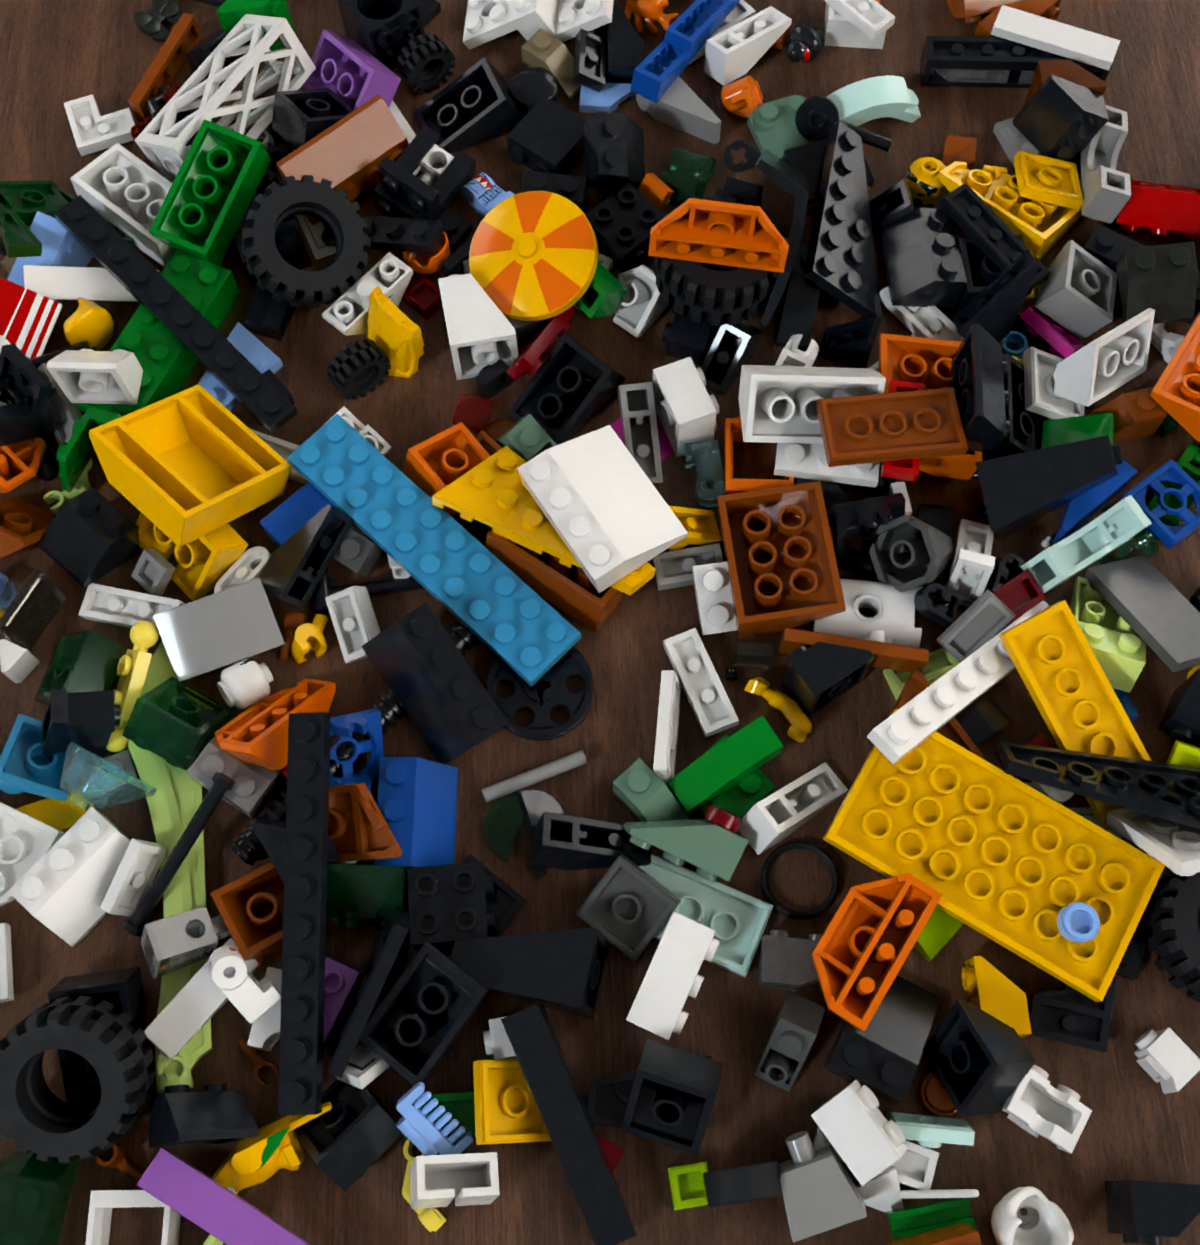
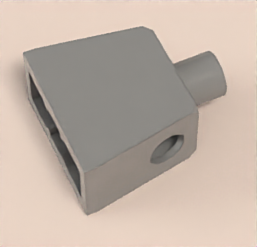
[779,1131,867,1243]

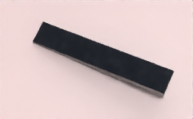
[501,1003,637,1245]

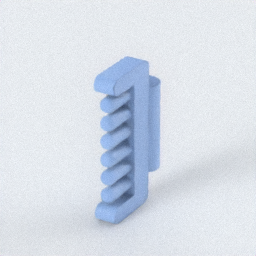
[396,1082,473,1156]

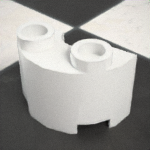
[1002,1065,1092,1154]

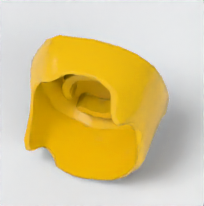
[63,297,114,351]

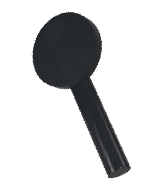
[795,96,892,152]

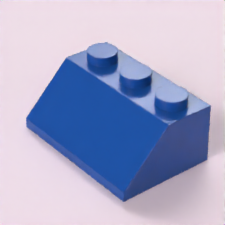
[373,757,458,876]

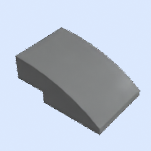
[153,578,285,682]

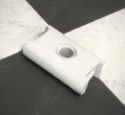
[812,579,923,648]

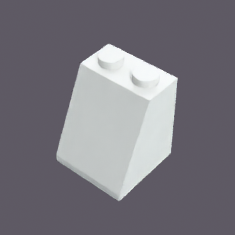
[438,273,518,380]

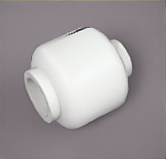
[217,658,274,710]

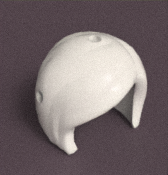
[991,1186,1074,1245]

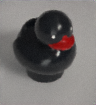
[785,24,825,63]

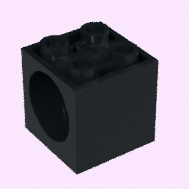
[338,0,425,70]

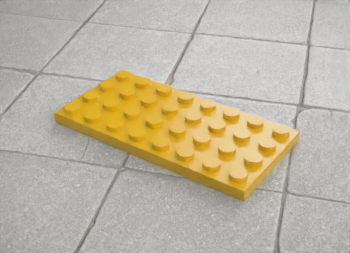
[823,708,1165,1002]

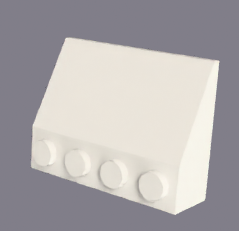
[517,425,688,593]

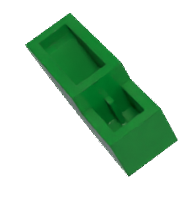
[667,716,784,814]

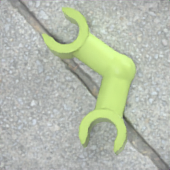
[43,459,93,515]

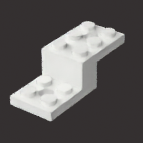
[462,0,614,50]

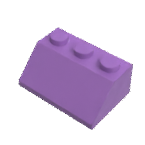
[302,29,401,110]

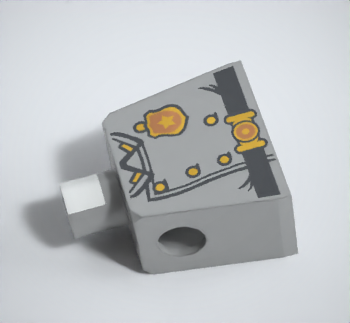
[141,907,231,979]

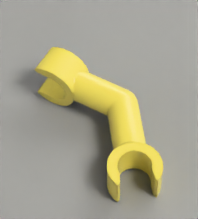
[402,1139,447,1233]

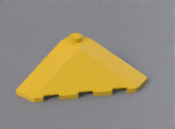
[937,161,1082,260]

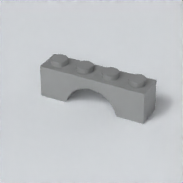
[1080,105,1131,224]

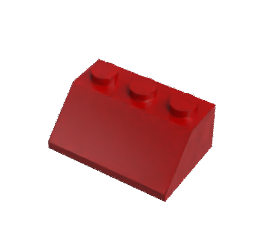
[1114,179,1200,240]

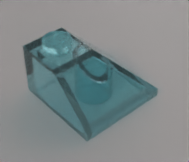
[59,742,157,811]

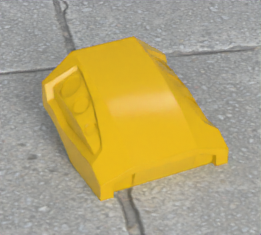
[367,286,424,378]

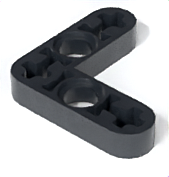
[914,554,1025,636]

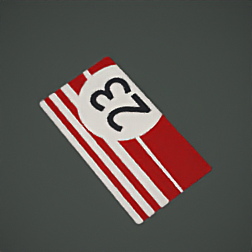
[0,278,62,359]

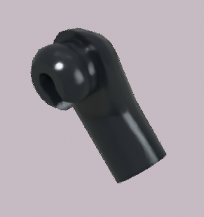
[36,436,60,481]

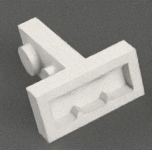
[945,518,996,610]

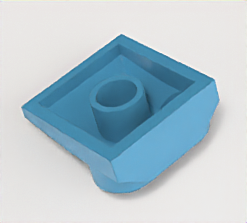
[0,714,84,801]

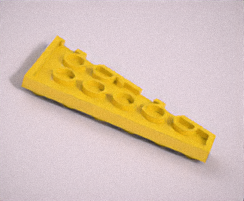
[432,445,656,596]

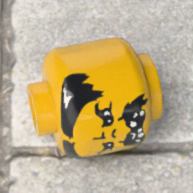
[905,157,946,205]

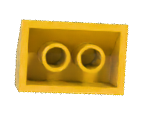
[136,513,248,601]

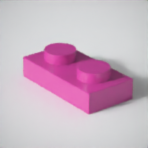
[1020,306,1084,359]

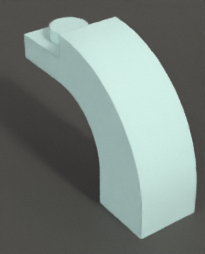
[827,75,921,127]
[1021,495,1152,594]

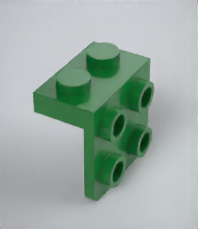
[56,405,122,492]

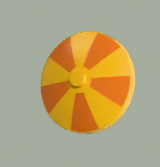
[469,191,598,321]

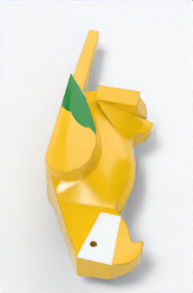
[212,1101,332,1195]

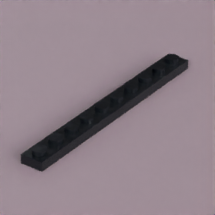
[54,195,298,434]
[278,712,331,1115]

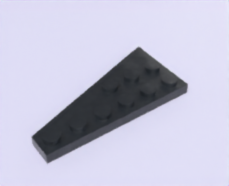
[804,120,882,319]
[995,741,1200,829]

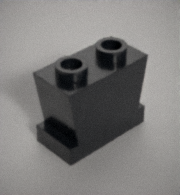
[42,689,121,755]

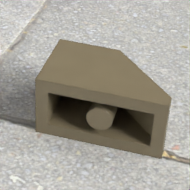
[521,29,581,101]

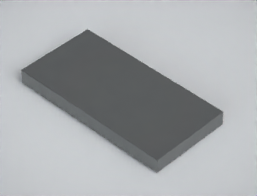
[1084,555,1200,672]

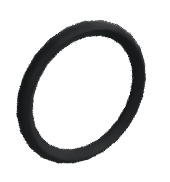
[761,841,840,919]

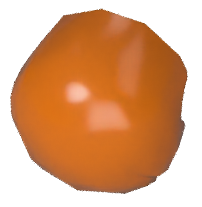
[402,231,450,274]

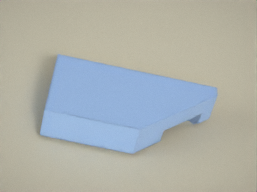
[579,82,636,113]

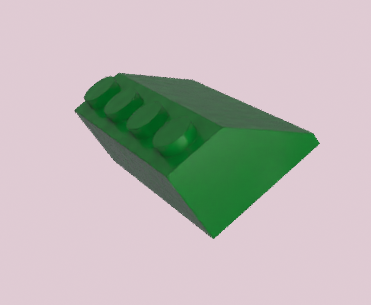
[149,119,271,267]

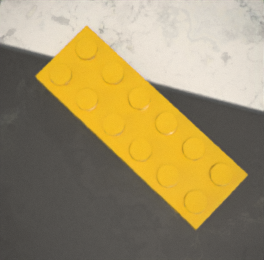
[998,600,1152,830]

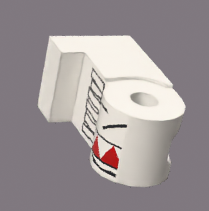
[208,946,281,1024]

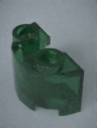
[661,147,717,207]

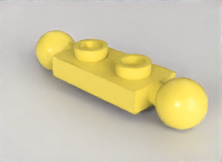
[105,620,159,752]

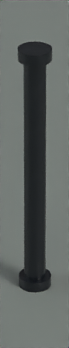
[122,772,236,937]

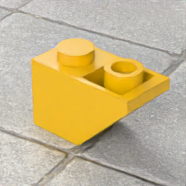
[961,956,1032,1038]

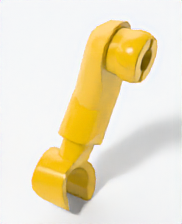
[744,677,812,743]

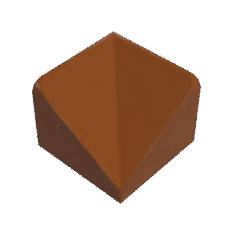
[941,135,977,170]

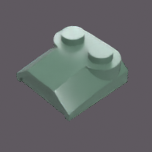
[747,95,815,159]

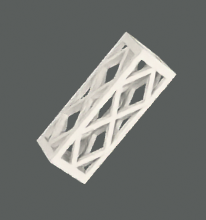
[134,14,316,183]

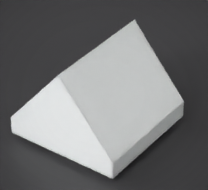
[0,639,40,684]

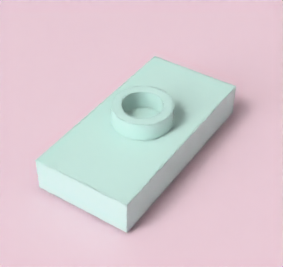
[887,1112,975,1148]

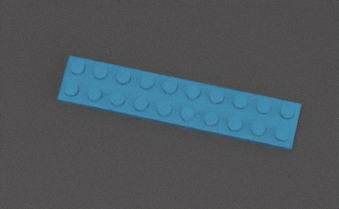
[287,414,581,687]

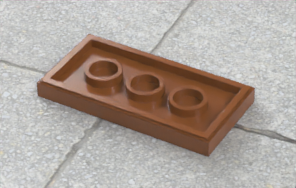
[816,387,968,467]

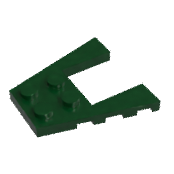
[0,180,134,258]

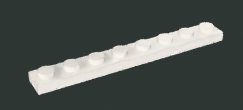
[867,600,1050,765]

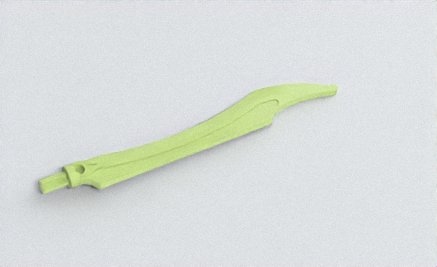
[128,642,213,1094]

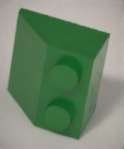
[216,0,295,57]

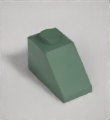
[613,758,689,822]

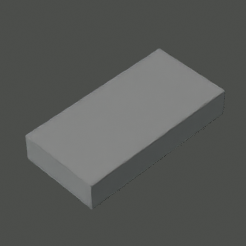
[936,589,1016,662]

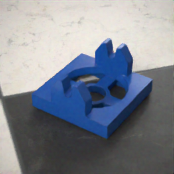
[1120,459,1200,549]
[329,708,384,793]

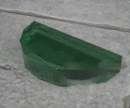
[484,794,526,863]

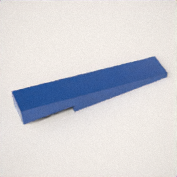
[630,0,740,103]

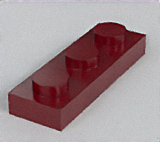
[506,306,577,380]

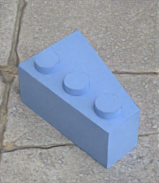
[7,211,93,303]

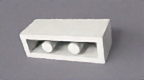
[626,911,720,1040]

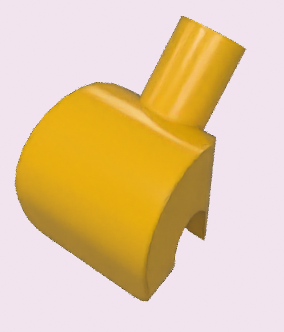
[291,614,328,664]

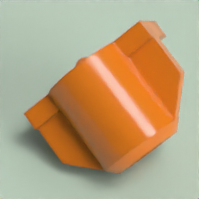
[721,75,764,118]

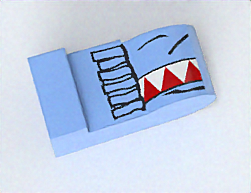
[461,172,515,218]

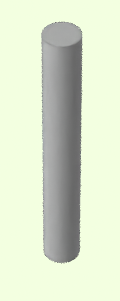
[481,750,587,803]

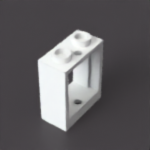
[85,1190,181,1245]

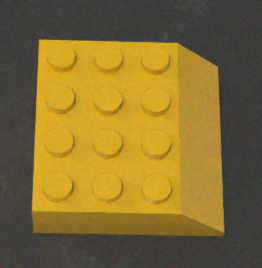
[89,384,292,548]

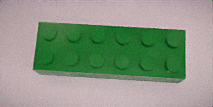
[75,250,241,416]

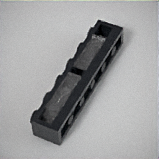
[920,36,1112,88]

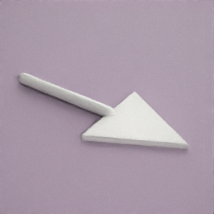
[856,1166,979,1213]

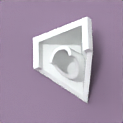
[613,264,668,338]

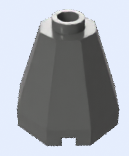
[869,515,955,592]

